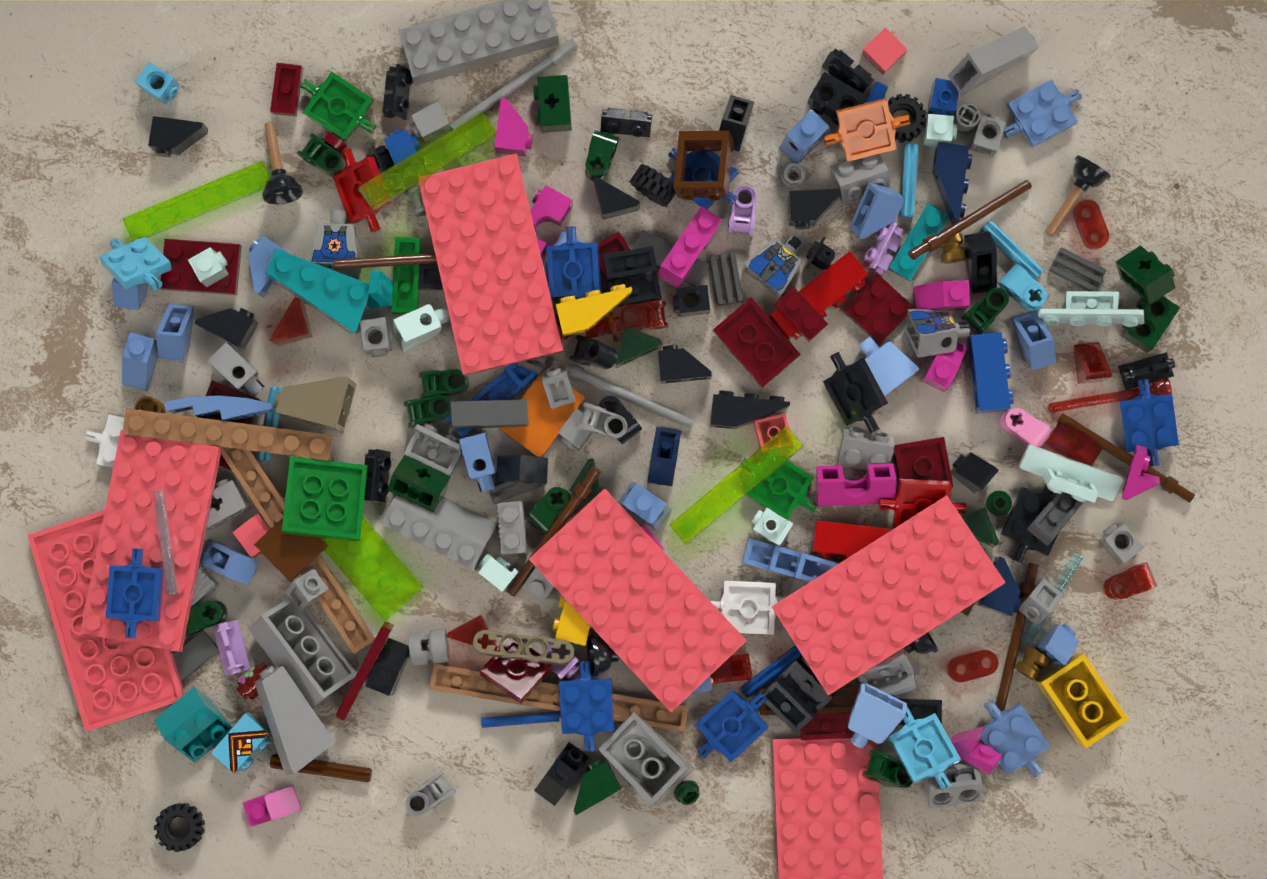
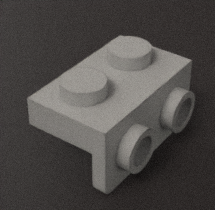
[830,154,890,203]
[404,424,463,476]
[838,427,894,470]
[858,651,916,696]

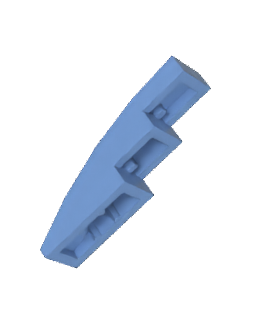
[165,396,276,422]
[741,538,839,582]

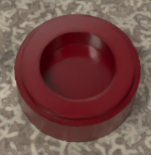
[322,132,347,155]

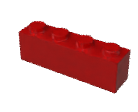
[769,251,869,340]
[811,520,893,561]

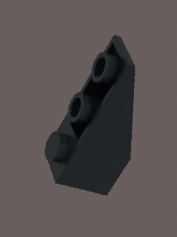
[710,390,790,429]

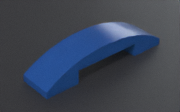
[446,360,539,438]

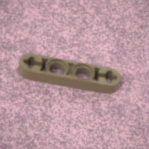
[473,630,574,665]

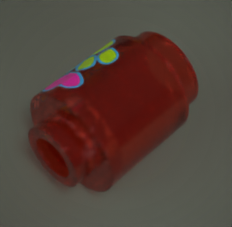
[236,662,268,700]

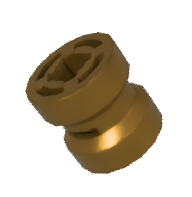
[940,233,967,264]
[134,396,166,413]
[1014,646,1051,682]

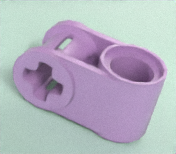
[728,185,756,236]

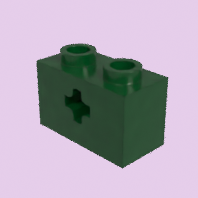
[533,75,572,133]
[1115,245,1175,304]
[387,455,451,512]

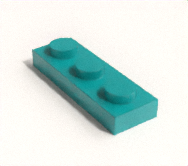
[888,204,950,282]

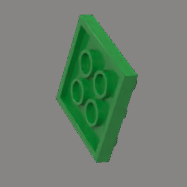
[281,456,367,542]

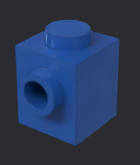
[927,78,959,116]
[384,130,422,172]

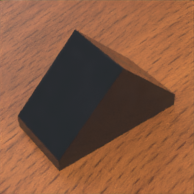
[594,176,640,220]
[496,455,548,484]

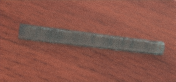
[153,490,178,595]
[1021,553,1083,645]

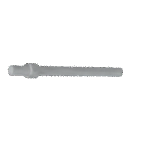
[450,38,578,133]
[551,358,694,429]

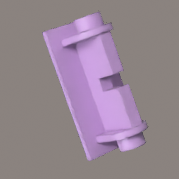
[862,223,904,276]
[213,620,251,677]

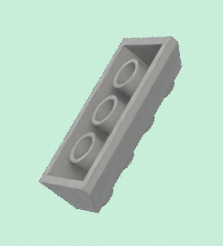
[381,495,498,570]
[248,598,357,709]

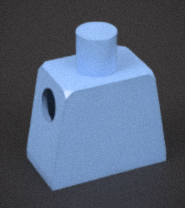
[859,336,919,396]
[848,681,907,748]

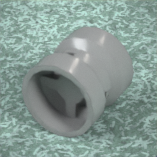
[953,103,981,133]

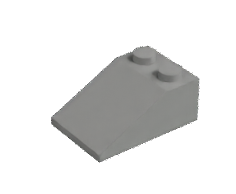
[598,712,695,806]

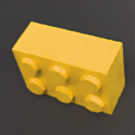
[1036,653,1129,749]

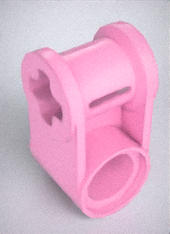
[1000,408,1052,448]

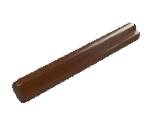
[270,754,372,783]

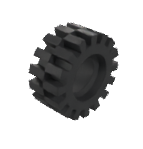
[888,94,927,143]
[629,164,676,207]
[154,803,205,852]

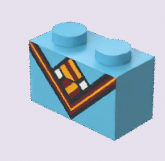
[211,712,272,774]

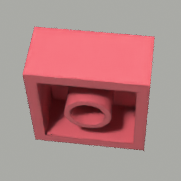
[862,27,908,75]
[754,413,793,453]
[232,513,270,558]

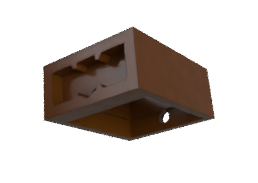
[673,131,734,201]

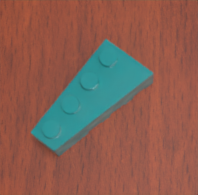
[264,248,369,335]

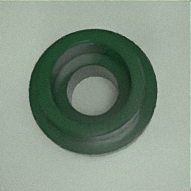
[986,491,1012,516]
[674,780,700,805]

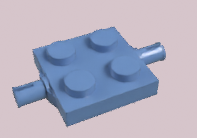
[1003,79,1082,148]
[981,700,1051,777]

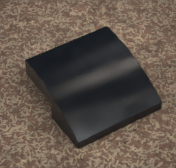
[603,246,662,308]
[761,657,835,733]

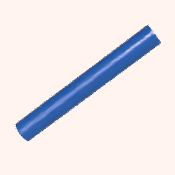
[481,711,559,728]

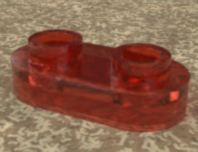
[1073,199,1109,250]
[946,650,999,682]

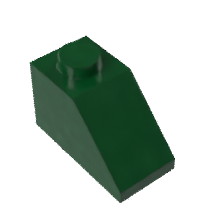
[574,759,622,815]

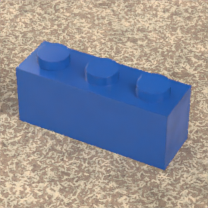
[967,332,1014,414]

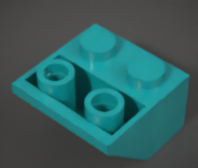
[154,686,233,763]

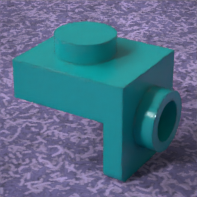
[367,270,393,309]

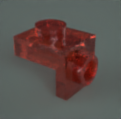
[586,311,622,342]

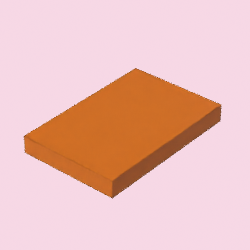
[499,367,586,457]

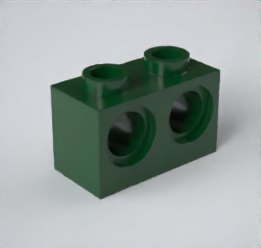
[1121,296,1181,353]

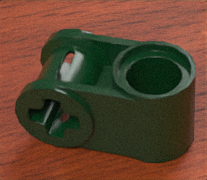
[585,130,619,182]
[297,133,346,178]
[961,288,1009,334]
[419,369,469,398]
[403,395,452,428]
[525,487,571,535]
[185,601,228,637]
[862,750,912,788]

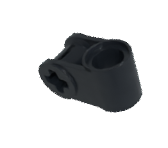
[569,335,617,369]
[598,396,642,445]

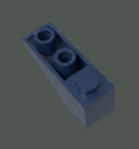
[932,142,972,225]

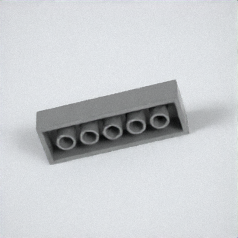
[399,0,559,85]

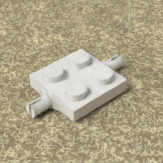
[85,414,124,468]
[710,581,778,635]

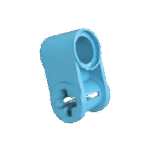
[998,264,1047,312]

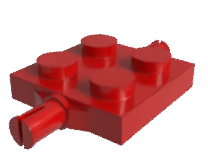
[333,148,391,232]
[878,479,967,528]

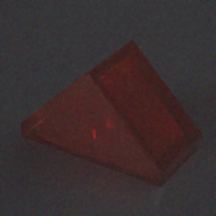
[269,297,313,346]
[1074,342,1112,384]
[1045,422,1102,466]
[447,615,499,651]
[710,653,753,684]

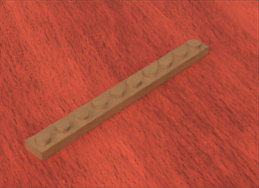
[216,446,375,654]
[429,664,689,732]

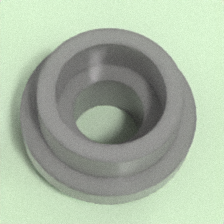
[781,163,806,188]

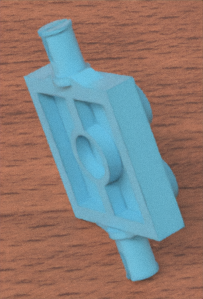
[99,237,172,291]
[888,707,961,791]

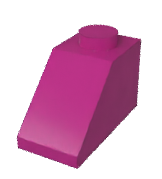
[494,98,533,157]
[913,280,970,311]
[921,342,967,392]

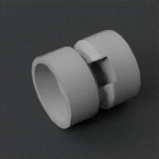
[409,629,450,666]

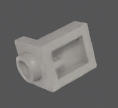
[542,366,576,409]
[285,569,328,612]
[1018,579,1063,625]

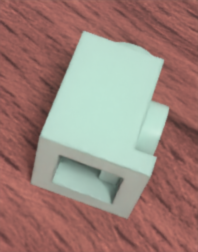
[751,508,793,546]
[478,554,519,592]

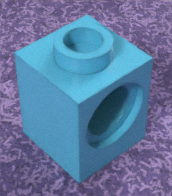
[135,62,180,105]

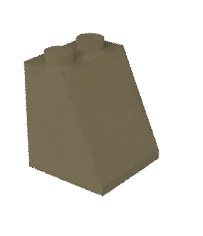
[274,377,357,433]

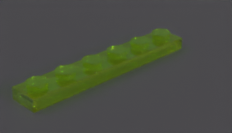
[358,112,496,210]
[122,160,270,242]
[669,426,804,545]

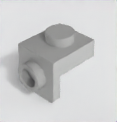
[522,568,554,603]

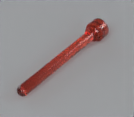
[1047,378,1172,413]

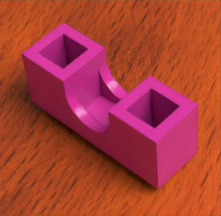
[531,185,573,258]
[658,206,723,288]
[815,464,897,506]

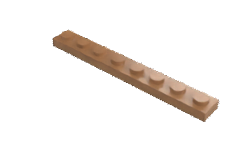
[122,408,334,461]

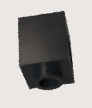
[672,285,710,317]

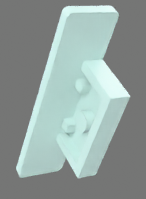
[1038,291,1144,327]
[1019,445,1123,503]

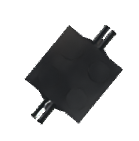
[823,352,888,434]
[1000,484,1059,563]

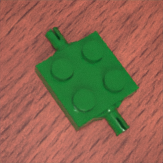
[300,71,377,142]
[739,450,818,520]

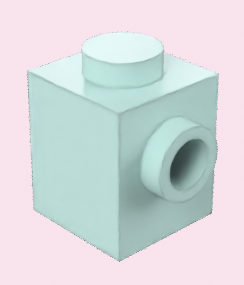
[922,114,957,147]
[188,247,229,287]

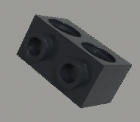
[807,72,868,125]

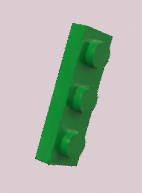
[391,237,421,314]

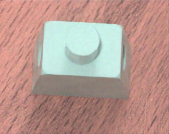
[392,304,450,353]

